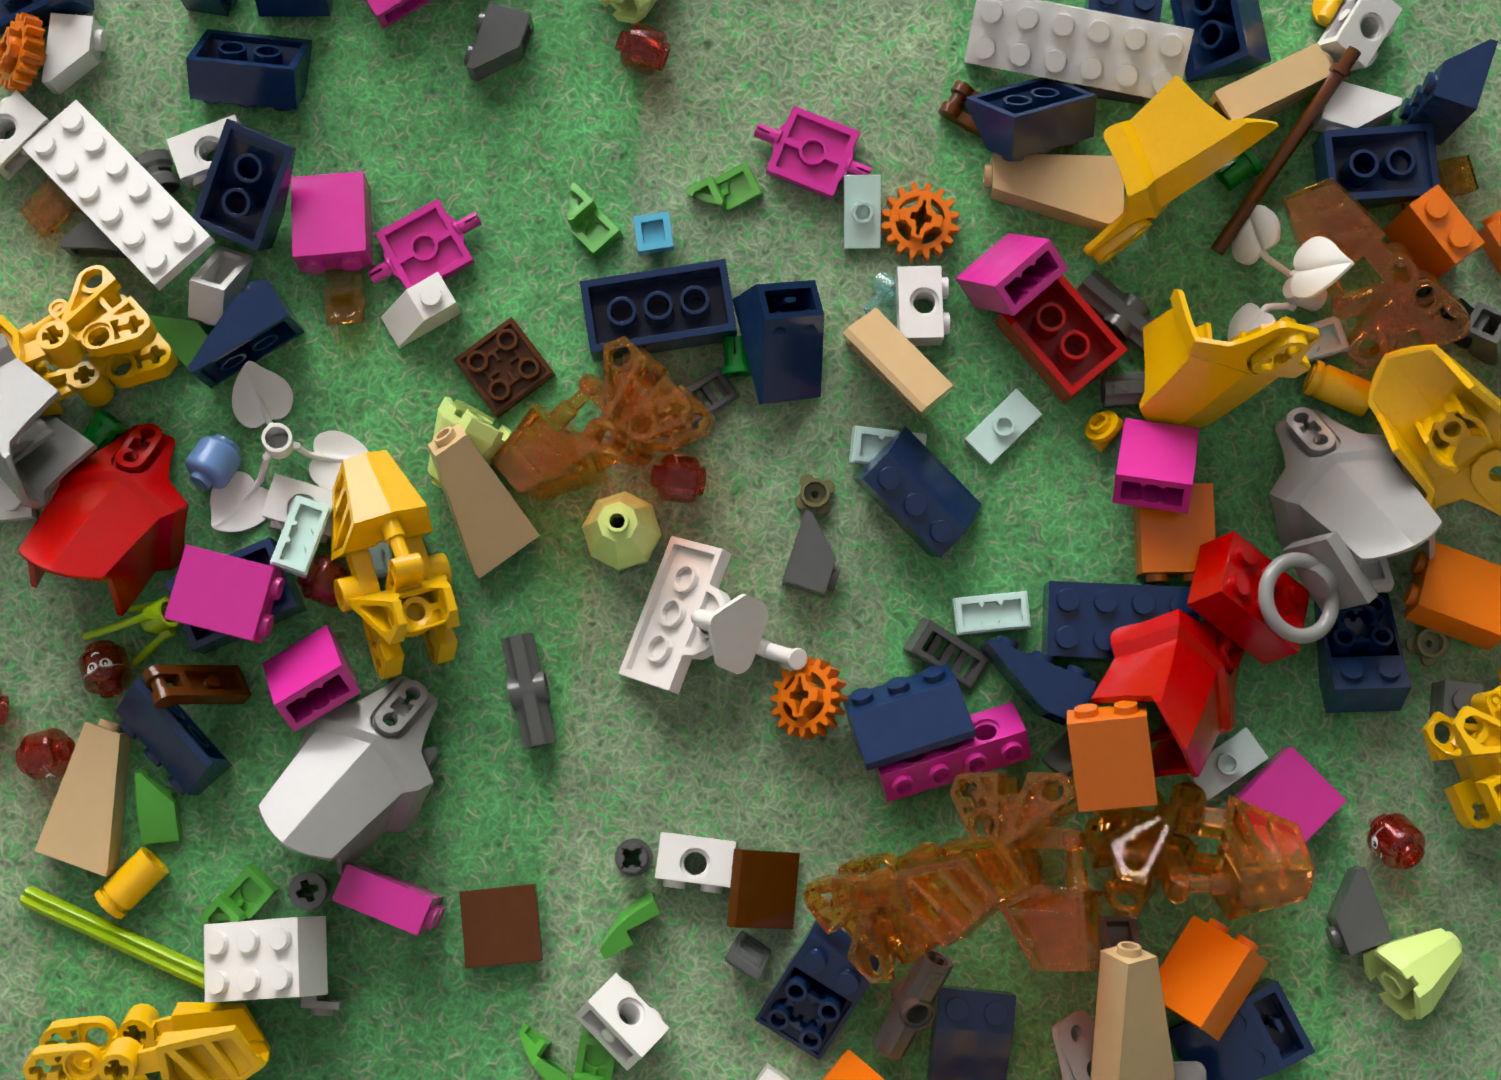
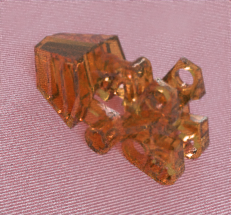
[1281,177,1471,369]
[491,336,714,501]
[950,772,1103,971]
[1083,782,1315,920]
[803,837,1026,984]

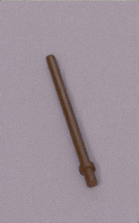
[1211,46,1361,256]

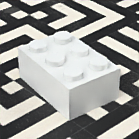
[204,916,328,1003]

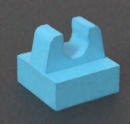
[633,211,674,255]

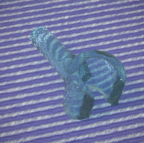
[864,272,897,314]

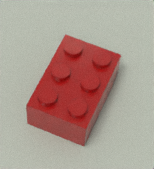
[994,274,1128,405]
[1187,531,1310,665]

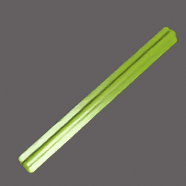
[19,886,205,990]

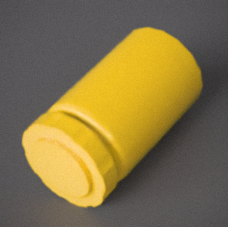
[1302,360,1371,417]
[94,847,169,920]

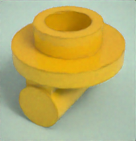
[1311,0,1344,27]
[1085,410,1124,452]

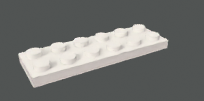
[964,0,1194,98]
[21,100,215,291]

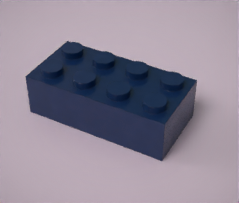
[580,259,737,362]
[1042,581,1199,662]

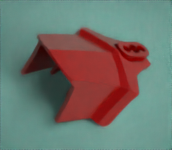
[18,423,189,616]
[1091,609,1245,778]

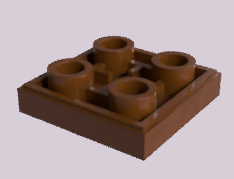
[453,317,556,419]
[727,849,800,929]
[459,884,543,969]

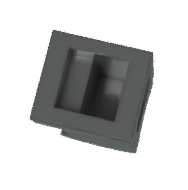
[1462,301,1501,365]

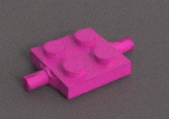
[754,105,872,200]
[367,199,482,289]

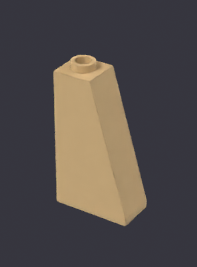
[1207,43,1333,120]
[983,153,1124,233]
[428,423,540,579]
[35,718,131,877]
[1091,941,1175,1080]

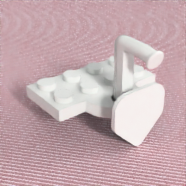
[618,536,808,695]

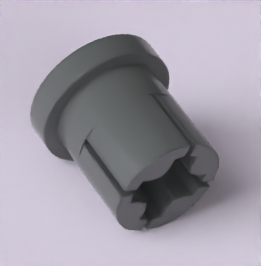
[615,838,653,876]
[288,871,330,910]

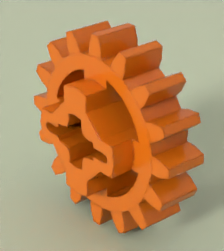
[0,12,47,94]
[881,182,959,263]
[770,657,848,740]

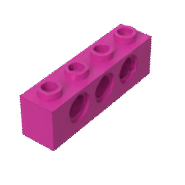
[875,702,1032,802]

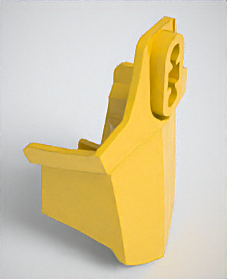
[1083,75,1279,265]
[1139,289,1320,428]
[1367,344,1501,516]

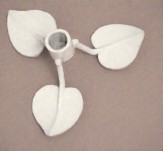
[1228,205,1354,340]
[210,361,369,533]

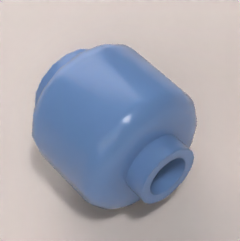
[185,434,242,490]

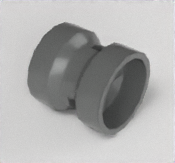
[135,149,180,194]

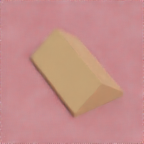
[843,307,953,420]

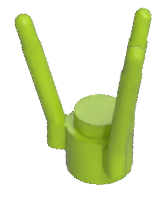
[82,596,179,666]

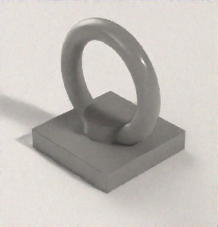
[1258,531,1378,644]

